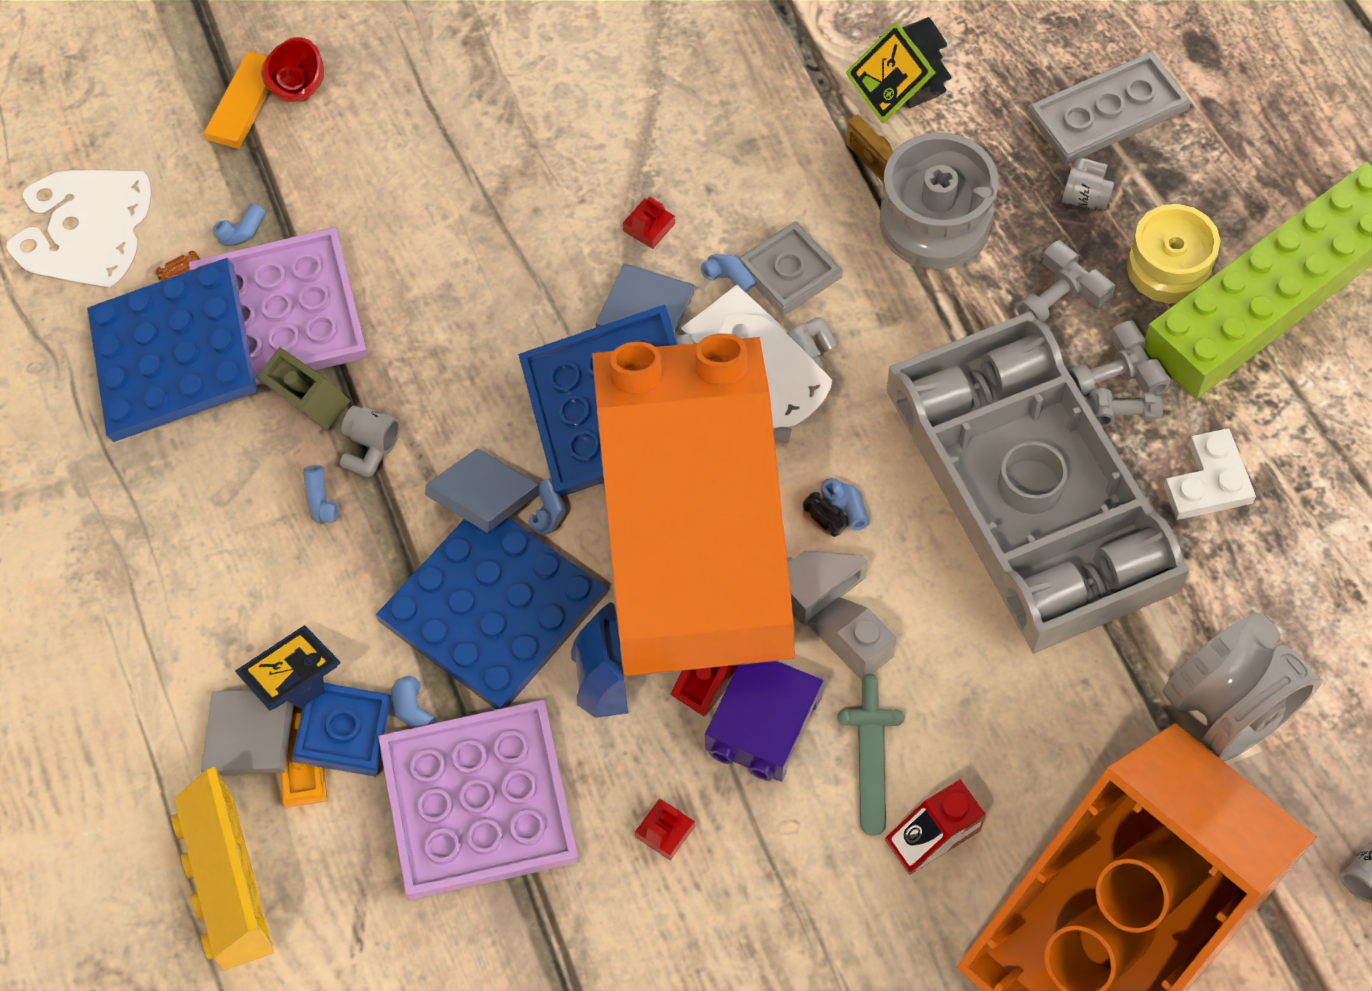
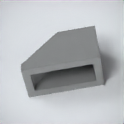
[787,551,868,626]
[808,597,897,681]

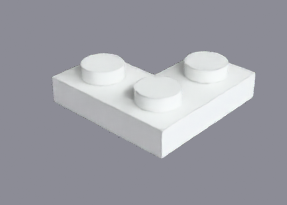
[1164,428,1256,520]

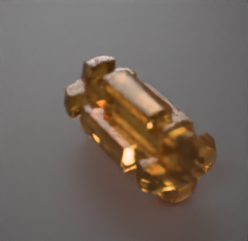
[155,251,200,282]

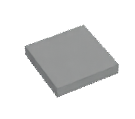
[738,221,843,316]
[201,690,293,776]

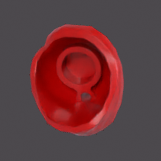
[261,37,324,102]

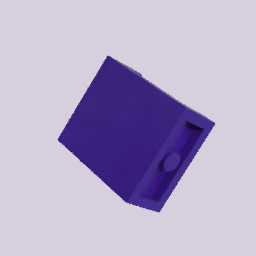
[704,661,824,782]

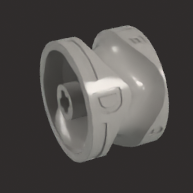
[879,132,999,269]
[1163,612,1322,761]

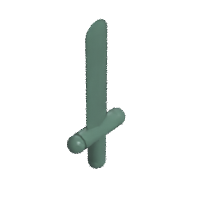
[837,674,904,836]

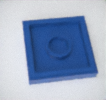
[292,683,392,777]

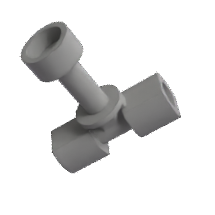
[1016,240,1116,322]
[1068,320,1171,397]

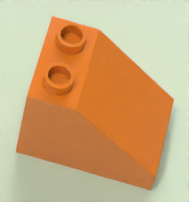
[592,333,795,676]
[956,723,1317,991]

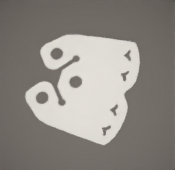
[6,170,151,288]
[719,312,832,430]

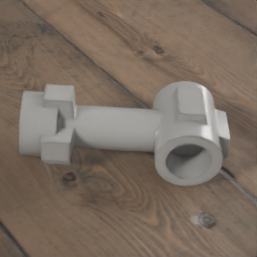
[1086,388,1163,427]

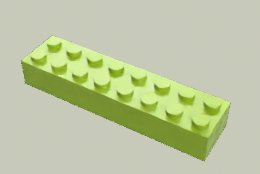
[1144,161,1372,400]

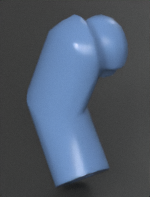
[701,254,756,292]
[821,478,870,530]
[391,676,436,728]

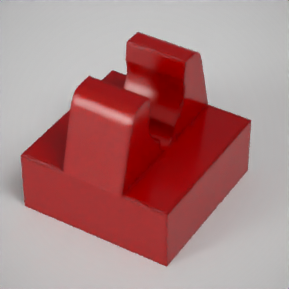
[623,197,675,249]
[635,798,695,861]

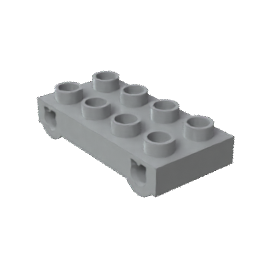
[886,311,1189,654]

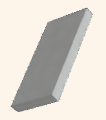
[1027,51,1191,165]

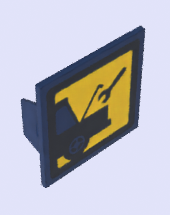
[235,625,341,711]

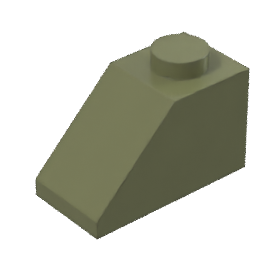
[256,347,351,431]

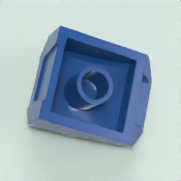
[571,602,628,718]

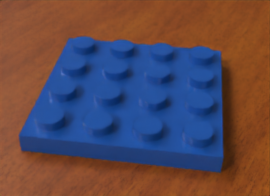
[87,258,257,442]
[518,304,678,497]
[376,518,607,710]

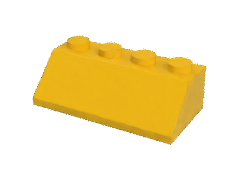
[171,767,274,971]

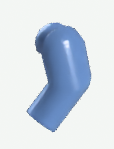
[213,204,266,246]
[303,465,338,524]
[529,479,566,535]

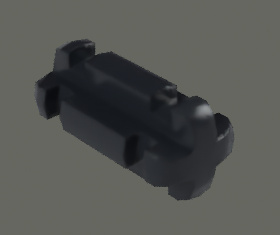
[802,491,848,537]

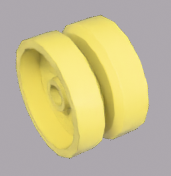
[1127,204,1221,304]

